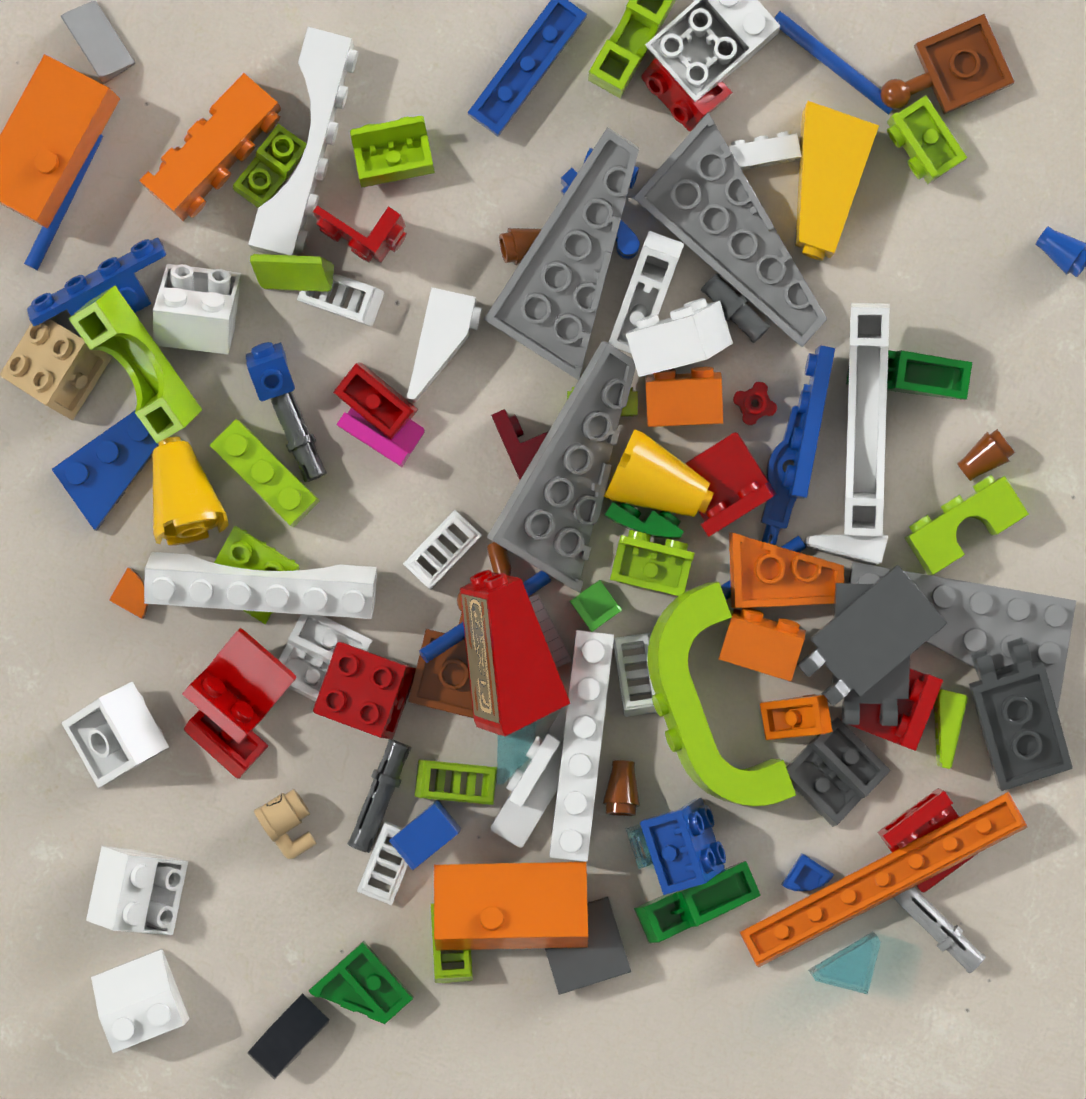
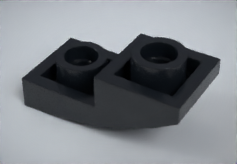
[248,993,330,1080]

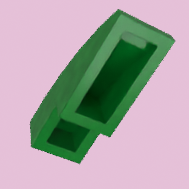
[846,350,972,400]
[634,861,761,943]

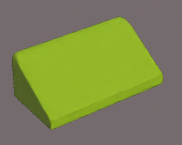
[250,254,334,292]

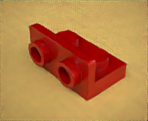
[641,58,733,131]

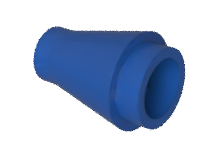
[1035,226,1086,277]

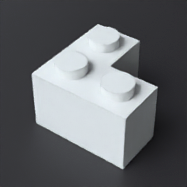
[626,298,733,377]

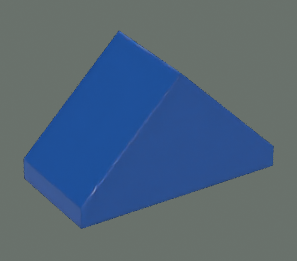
[389,800,461,870]

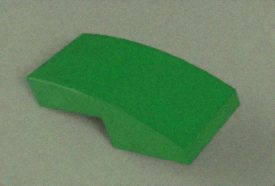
[604,502,684,539]

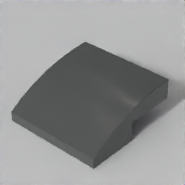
[786,717,891,827]
[545,896,631,995]

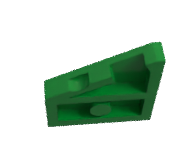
[309,941,414,1024]

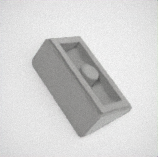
[61,0,135,83]

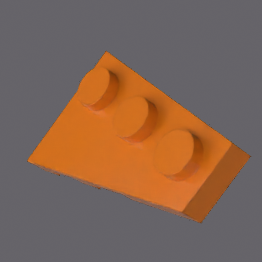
[729,532,844,608]

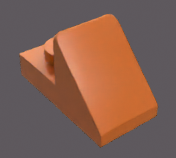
[760,694,833,740]

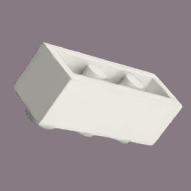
[728,131,802,171]

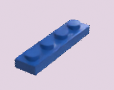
[468,0,587,137]
[783,345,835,499]

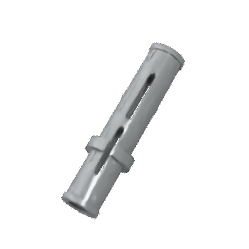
[893,887,986,973]

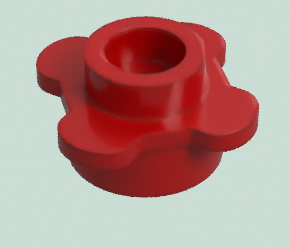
[733,382,777,425]

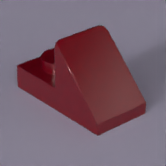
[491,409,548,480]

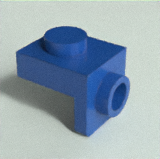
[246,342,295,401]

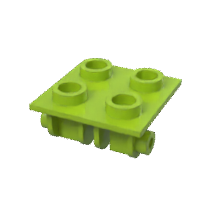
[214,526,300,624]

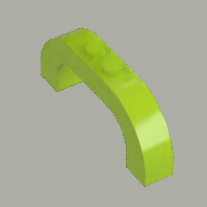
[647,582,796,806]

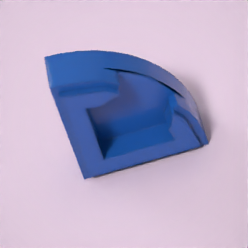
[781,853,834,891]

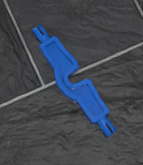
[761,384,809,545]

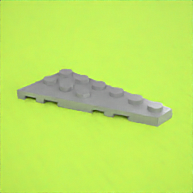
[634,112,827,347]

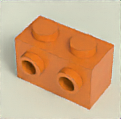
[646,367,723,427]
[719,608,806,682]

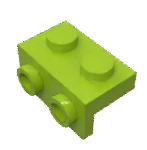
[887,95,967,184]
[350,116,435,188]
[610,530,695,596]

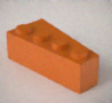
[139,73,281,221]

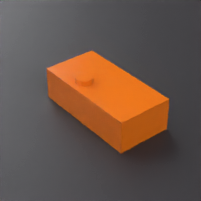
[0,54,120,229]
[434,862,588,950]

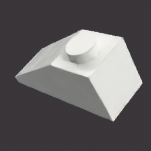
[608,231,684,353]
[407,287,482,402]

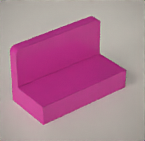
[336,408,425,467]

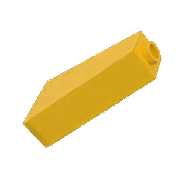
[795,101,879,261]

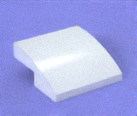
[279,614,372,702]

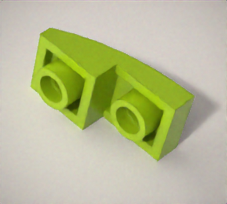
[233,123,307,208]

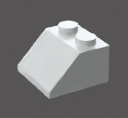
[62,682,169,788]
[91,949,190,1053]

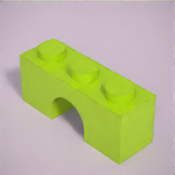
[588,0,676,99]
[210,419,320,527]
[904,474,1029,575]

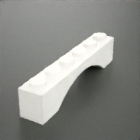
[248,27,358,256]
[844,303,890,536]
[144,552,377,619]
[549,630,614,862]

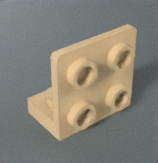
[0,319,112,421]

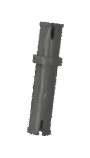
[270,392,327,482]
[347,739,412,853]

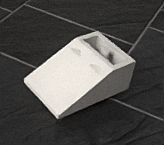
[645,0,780,102]

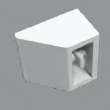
[153,264,241,354]
[86,846,188,935]

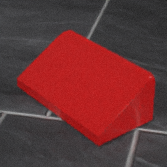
[333,363,418,440]
[184,710,269,779]

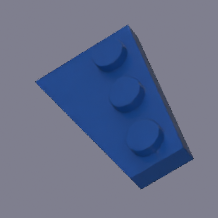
[52,411,159,531]

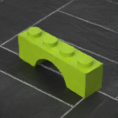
[68,285,202,443]

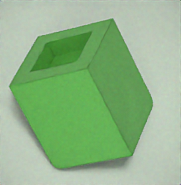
[569,580,622,632]

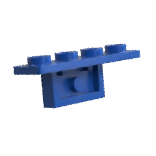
[27,238,166,326]

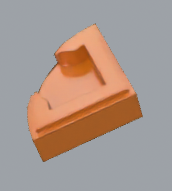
[109,568,148,619]

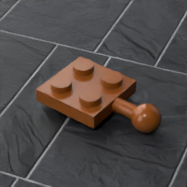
[881,14,1014,114]
[408,592,474,718]

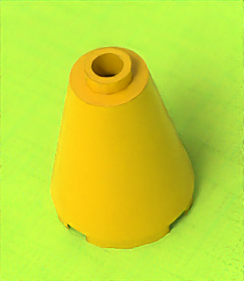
[604,429,714,517]
[152,437,229,545]

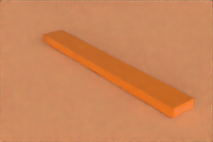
[740,792,1027,968]

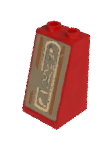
[460,570,571,737]

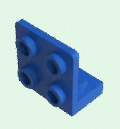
[640,798,726,895]

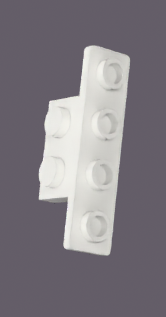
[491,706,567,848]

